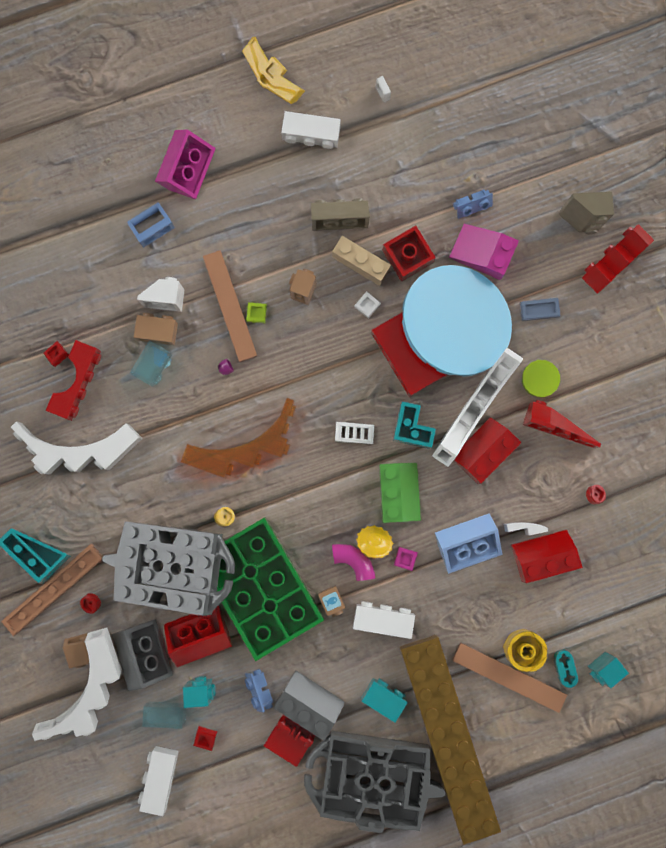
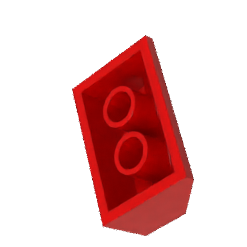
[453,417,522,484]
[511,529,583,583]
[164,605,232,667]

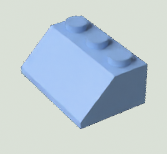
[435,514,503,574]

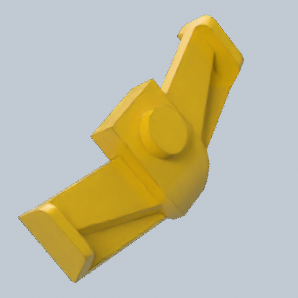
[242,36,305,104]

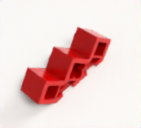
[582,224,654,294]

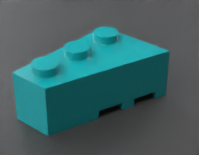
[0,528,71,585]

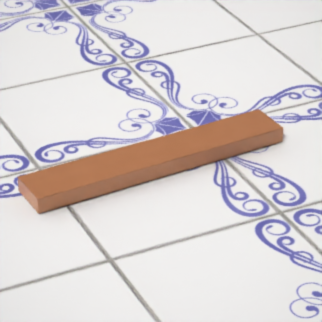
[203,250,257,362]
[1,544,103,636]
[452,642,567,713]

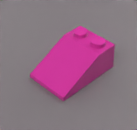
[449,224,519,280]

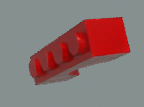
[45,340,101,421]

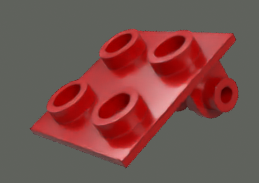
[263,714,316,767]

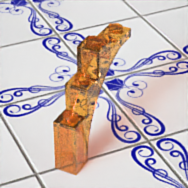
[181,398,297,478]

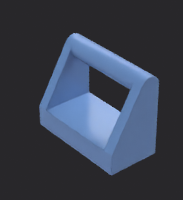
[127,202,175,248]

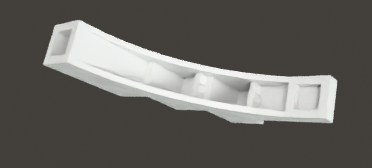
[432,348,523,467]
[11,422,143,475]
[32,628,122,741]

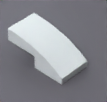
[503,522,548,535]

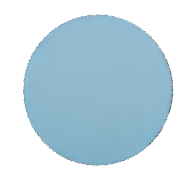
[402,265,512,377]

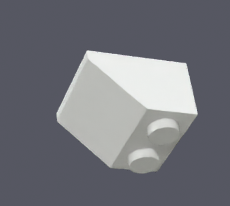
[137,277,184,312]

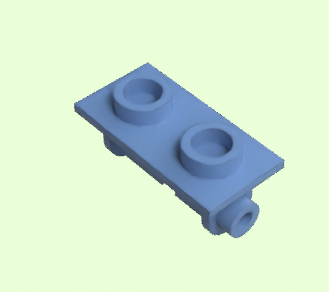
[453,189,493,219]
[245,669,273,712]

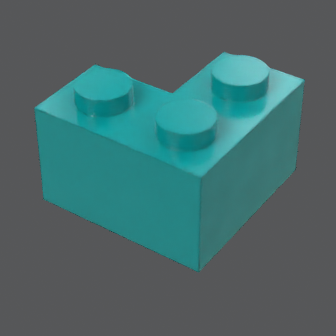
[392,401,436,449]

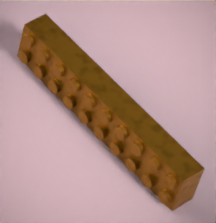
[399,635,501,845]

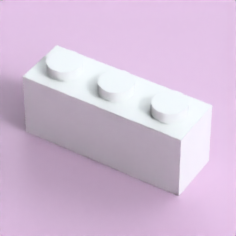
[281,111,341,149]
[353,601,415,639]
[138,746,179,816]

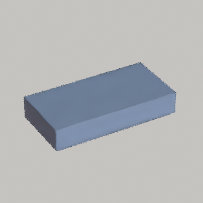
[520,298,561,321]

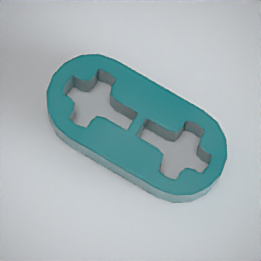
[554,649,578,688]

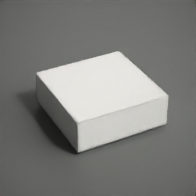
[376,76,391,102]
[354,291,381,319]

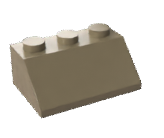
[559,192,614,235]
[311,198,370,231]

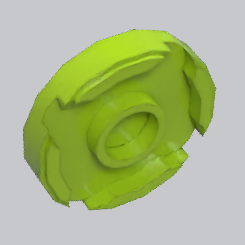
[521,360,560,398]

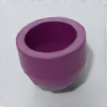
[218,358,234,375]

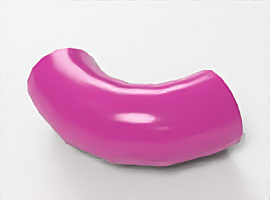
[332,544,375,581]

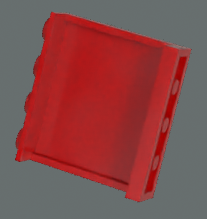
[371,312,447,398]

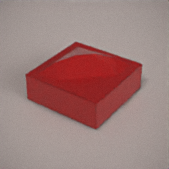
[43,341,69,367]
[193,726,218,751]

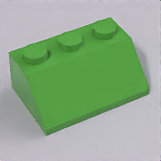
[379,463,421,523]

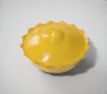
[356,525,394,559]

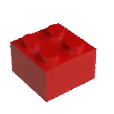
[382,225,436,282]

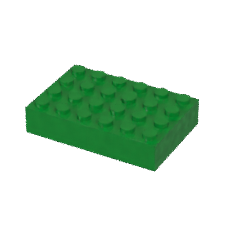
[217,517,324,662]

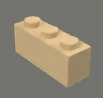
[332,236,391,286]

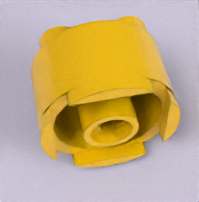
[503,629,547,672]

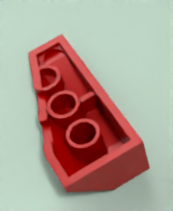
[523,400,601,449]

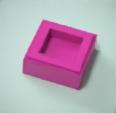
[394,547,418,571]

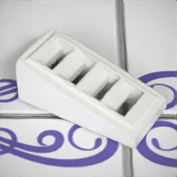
[335,422,374,444]

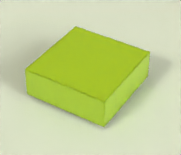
[246,302,267,324]

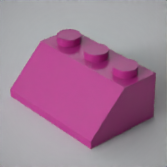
[155,129,216,199]

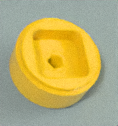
[214,507,235,527]

